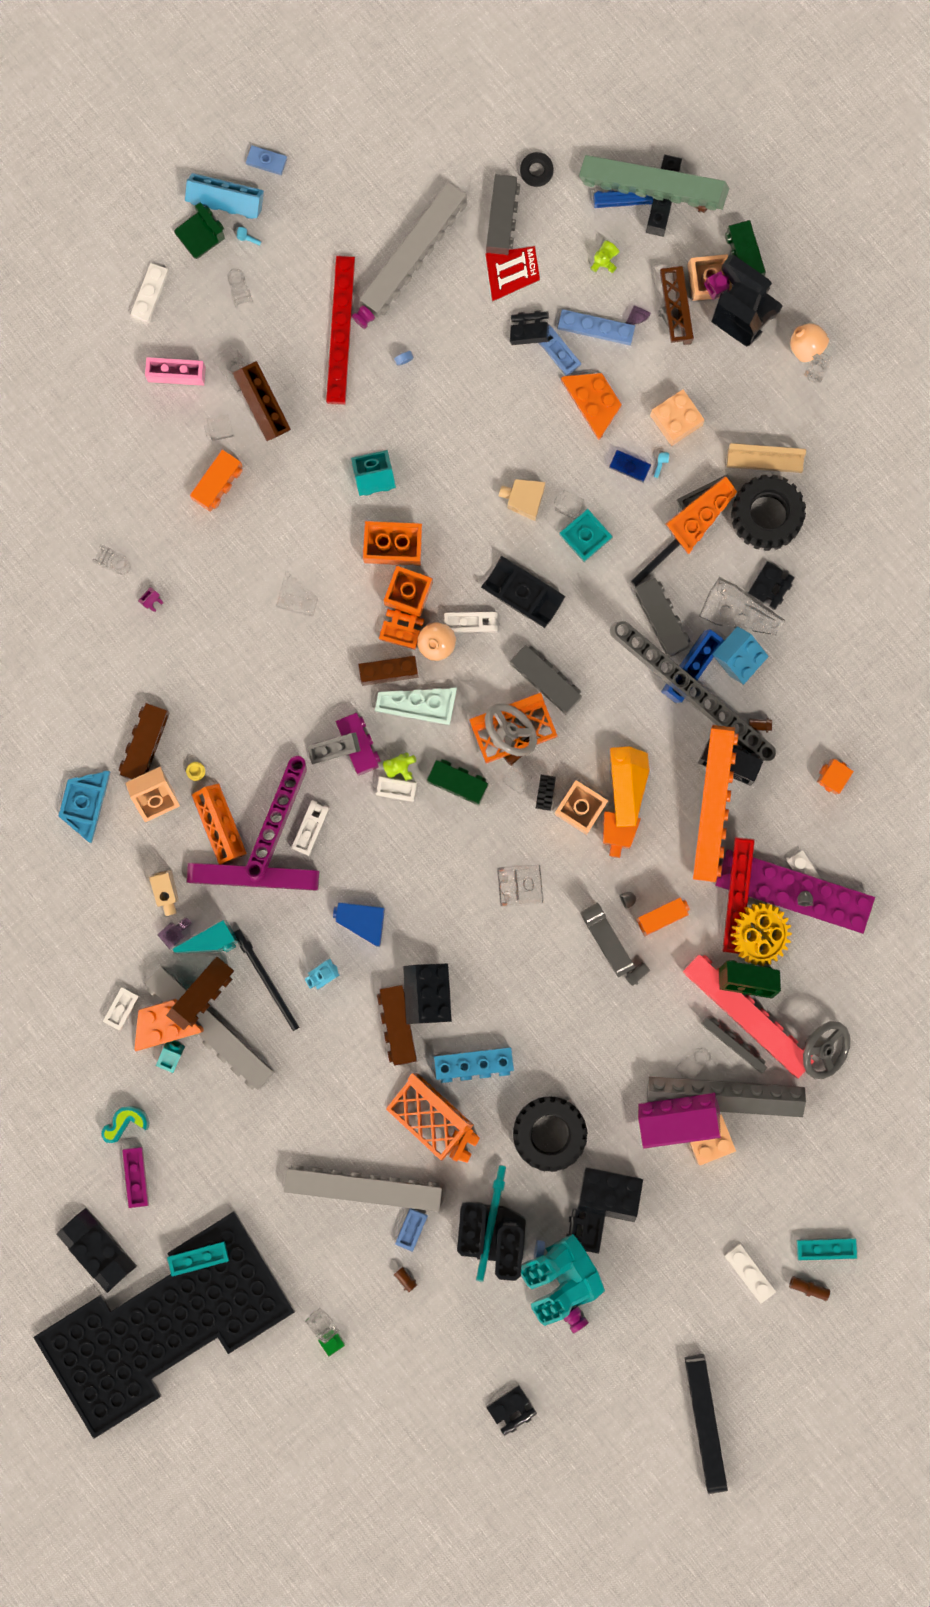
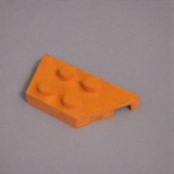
[561,373,622,440]
[134,999,204,1051]

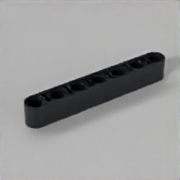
[684,1354,728,1494]

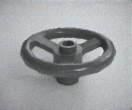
[803,1021,850,1079]

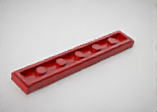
[722,837,755,954]

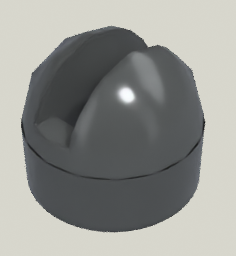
[797,891,813,906]
[620,892,636,909]

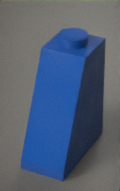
[333,903,385,947]

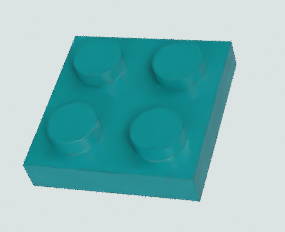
[559,509,613,562]

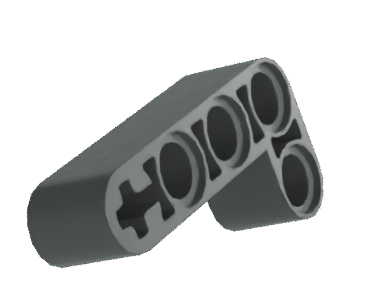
[580,902,635,978]

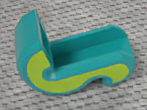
[101,1106,150,1143]

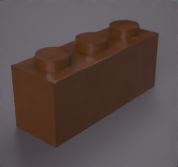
[358,656,419,686]

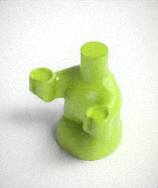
[590,240,620,273]
[383,752,416,781]

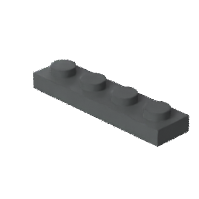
[701,1017,768,1073]

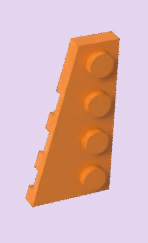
[665,477,737,554]

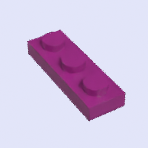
[122,1147,149,1208]

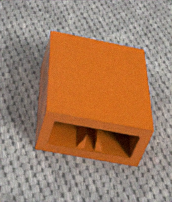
[636,897,690,937]

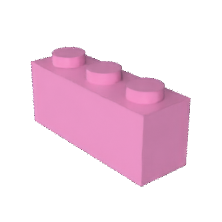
[145,357,206,386]

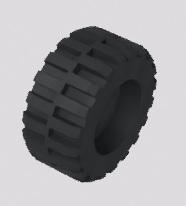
[731,474,806,551]
[513,1096,588,1172]

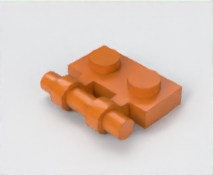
[379,609,424,650]

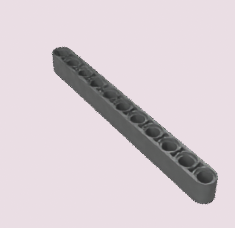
[610,621,776,761]

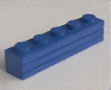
[593,190,653,208]

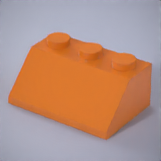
[363,521,422,566]

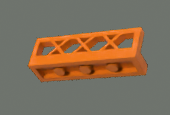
[192,784,247,865]

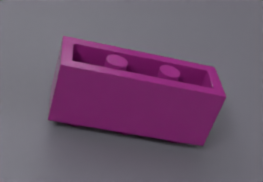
[335,713,381,776]

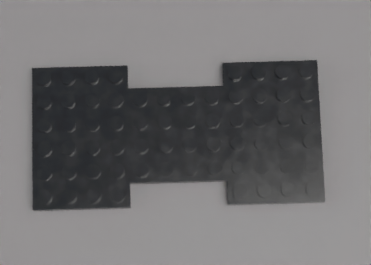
[33,1211,295,1439]

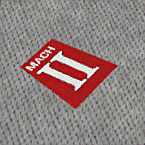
[485,246,540,302]

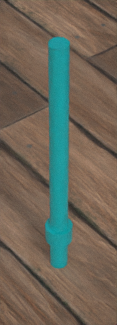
[476,1165,506,1282]

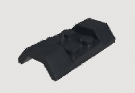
[481,556,566,628]
[56,1208,137,1293]

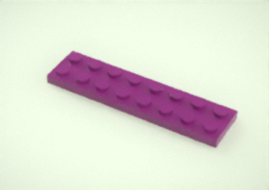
[715,849,876,934]

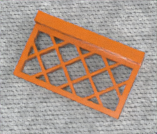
[469,692,558,764]
[386,1073,474,1161]

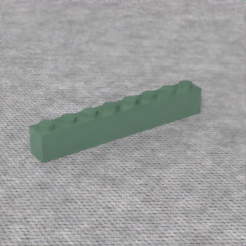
[579,155,730,211]

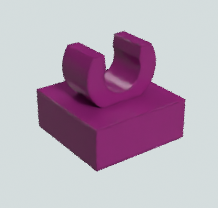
[138,587,163,612]

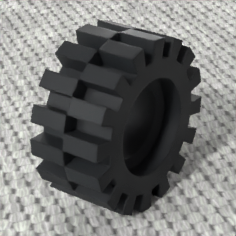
[535,774,556,811]

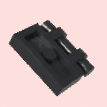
[510,310,549,345]
[747,561,795,610]
[566,1209,605,1254]
[486,1385,537,1436]

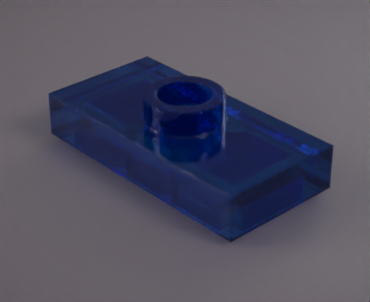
[609,450,651,483]

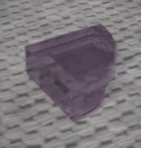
[626,305,651,325]

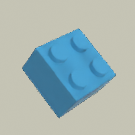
[712,626,769,685]

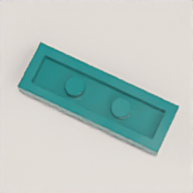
[796,1238,857,1261]
[167,1241,230,1276]

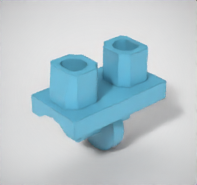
[305,959,340,990]

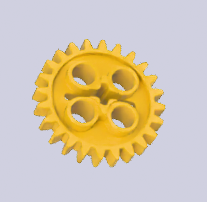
[731,903,792,966]

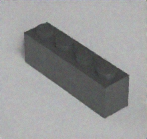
[486,174,520,255]
[634,578,691,658]
[510,645,582,715]

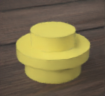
[186,762,206,781]

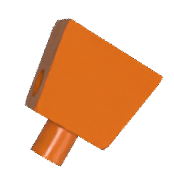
[603,811,641,858]

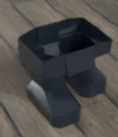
[711,254,783,347]
[457,1202,526,1281]

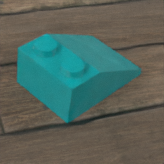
[173,920,239,954]

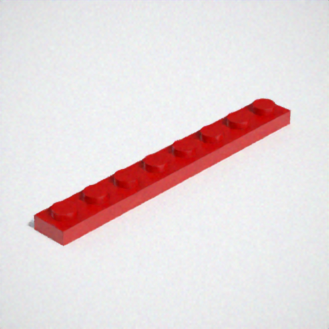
[326,256,355,405]

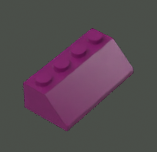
[638,1093,721,1149]

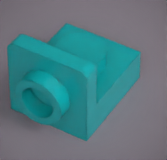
[156,1040,185,1073]

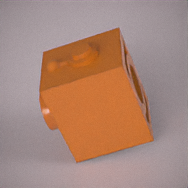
[817,759,854,794]

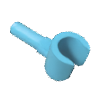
[237,227,261,246]
[654,452,669,478]

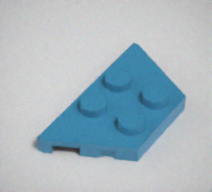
[58,771,111,843]

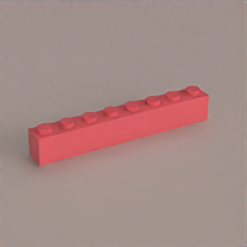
[682,954,814,1079]

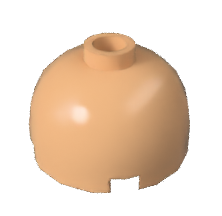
[790,323,829,362]
[417,622,456,661]

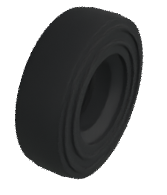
[520,152,554,187]

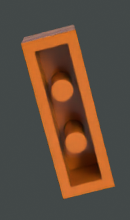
[190,449,243,512]

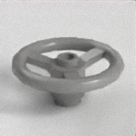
[485,704,537,756]

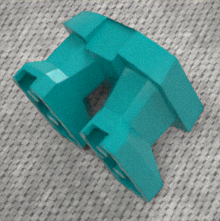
[521,1234,605,1326]

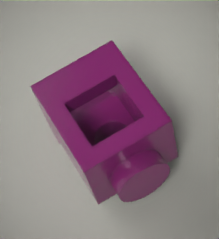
[704,271,730,300]

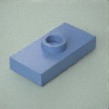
[246,145,287,176]
[395,1208,428,1252]

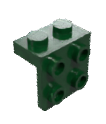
[174,202,225,259]

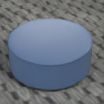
[394,351,414,366]
[534,1240,545,1258]

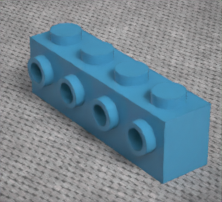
[185,173,264,219]
[434,1048,514,1083]

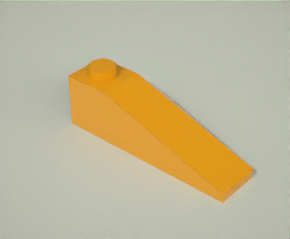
[610,746,650,827]

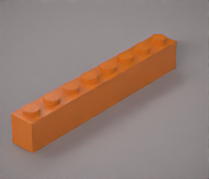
[693,725,739,882]

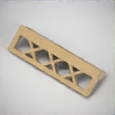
[727,443,806,473]

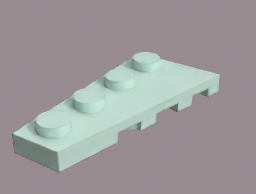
[375,687,457,726]

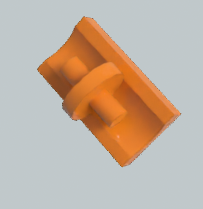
[449,1129,480,1163]

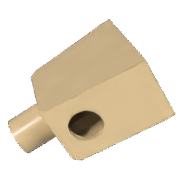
[499,479,545,521]
[149,870,179,916]

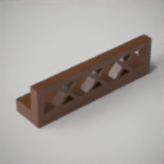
[660,266,694,345]

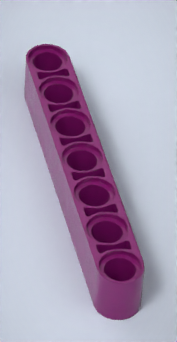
[245,756,307,882]
[186,863,320,891]

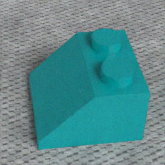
[351,450,396,496]

